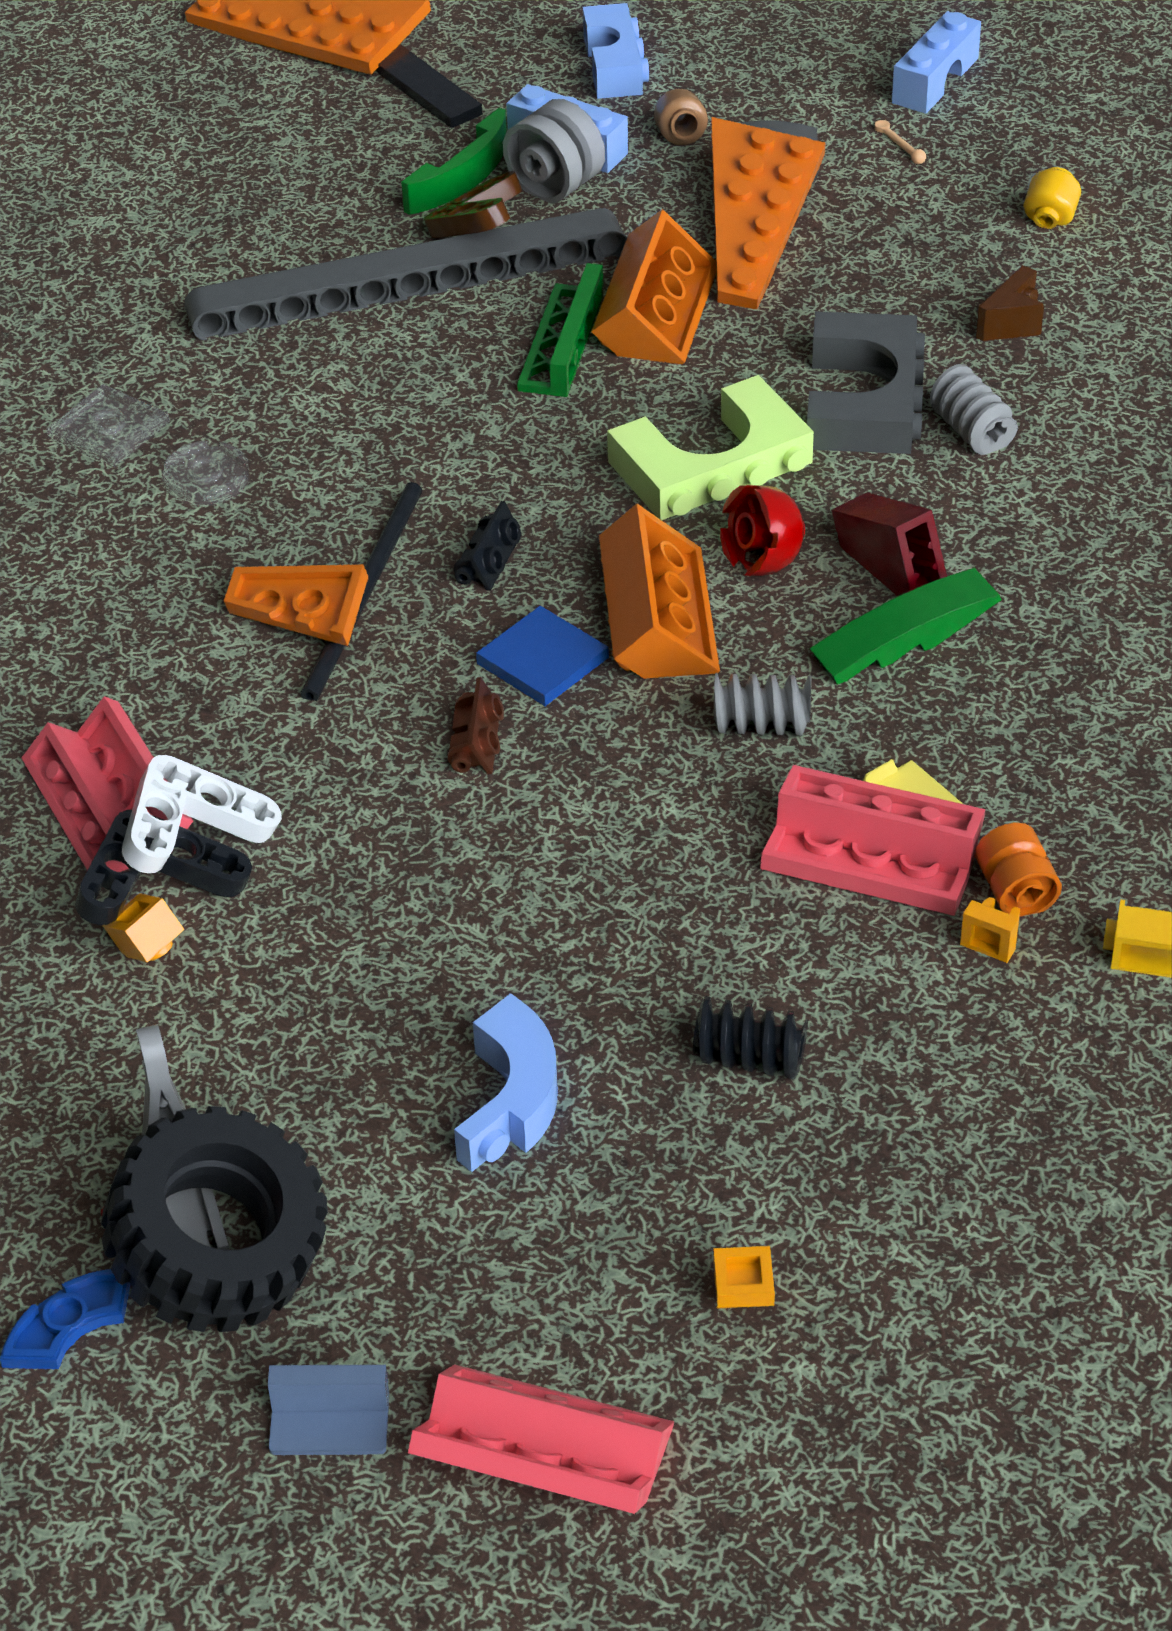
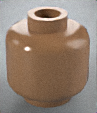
[654,89,708,145]

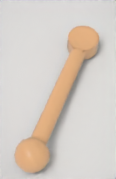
[875,120,926,164]

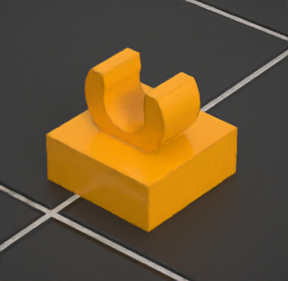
[960,897,1020,963]
[713,1246,775,1308]

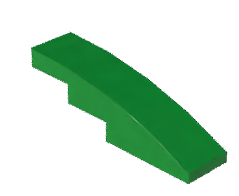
[810,567,1002,685]

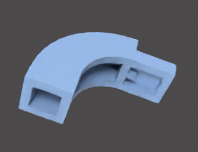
[454,993,558,1172]

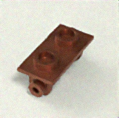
[448,677,504,774]

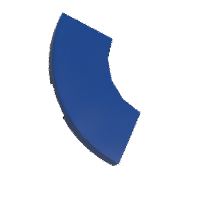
[0,1269,130,1369]

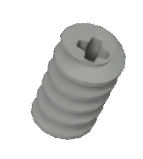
[930,364,1018,455]
[714,673,812,736]

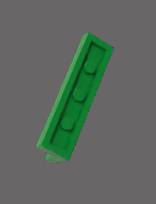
[517,263,604,397]

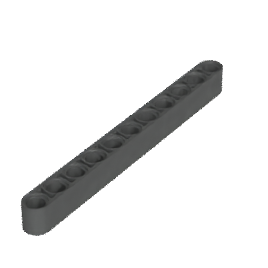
[184,208,627,340]

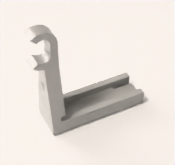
[136,1024,229,1250]

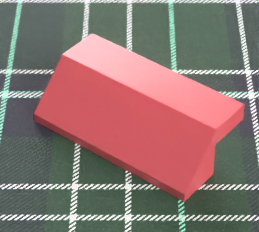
[21,696,193,872]
[760,765,986,916]
[408,1364,674,1514]

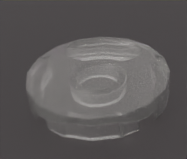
[162,441,250,506]

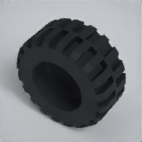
[101,1106,328,1332]

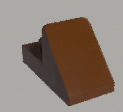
[976,265,1044,341]

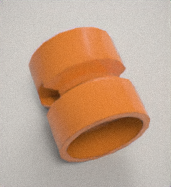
[975,822,1062,917]

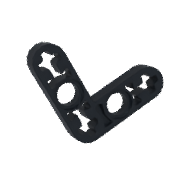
[75,810,252,925]

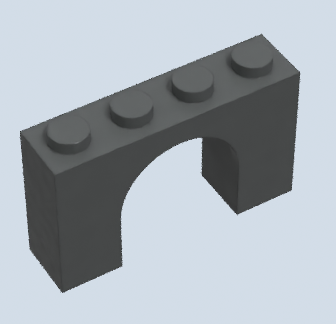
[807,311,925,454]

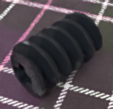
[693,996,808,1080]

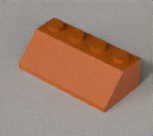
[591,209,716,364]
[599,503,720,679]

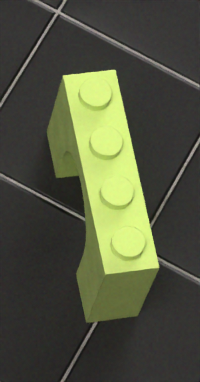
[607,375,814,520]

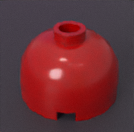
[720,485,805,576]

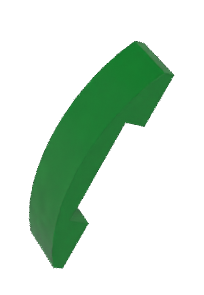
[401,107,507,215]

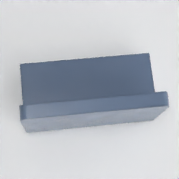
[268,1365,390,1455]

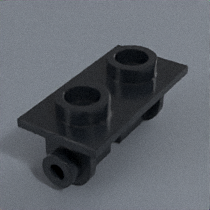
[453,501,522,591]

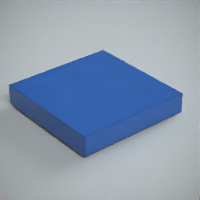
[476,605,609,706]

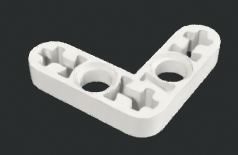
[122,755,282,874]

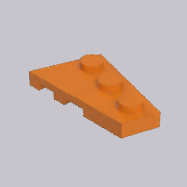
[224,564,368,646]

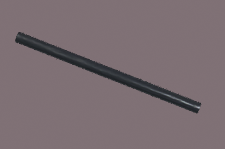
[301,482,422,701]

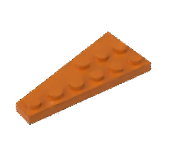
[185,0,431,75]
[711,117,826,310]

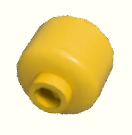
[1023,167,1081,229]

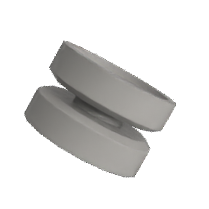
[503,99,605,203]

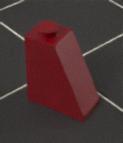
[831,492,947,596]

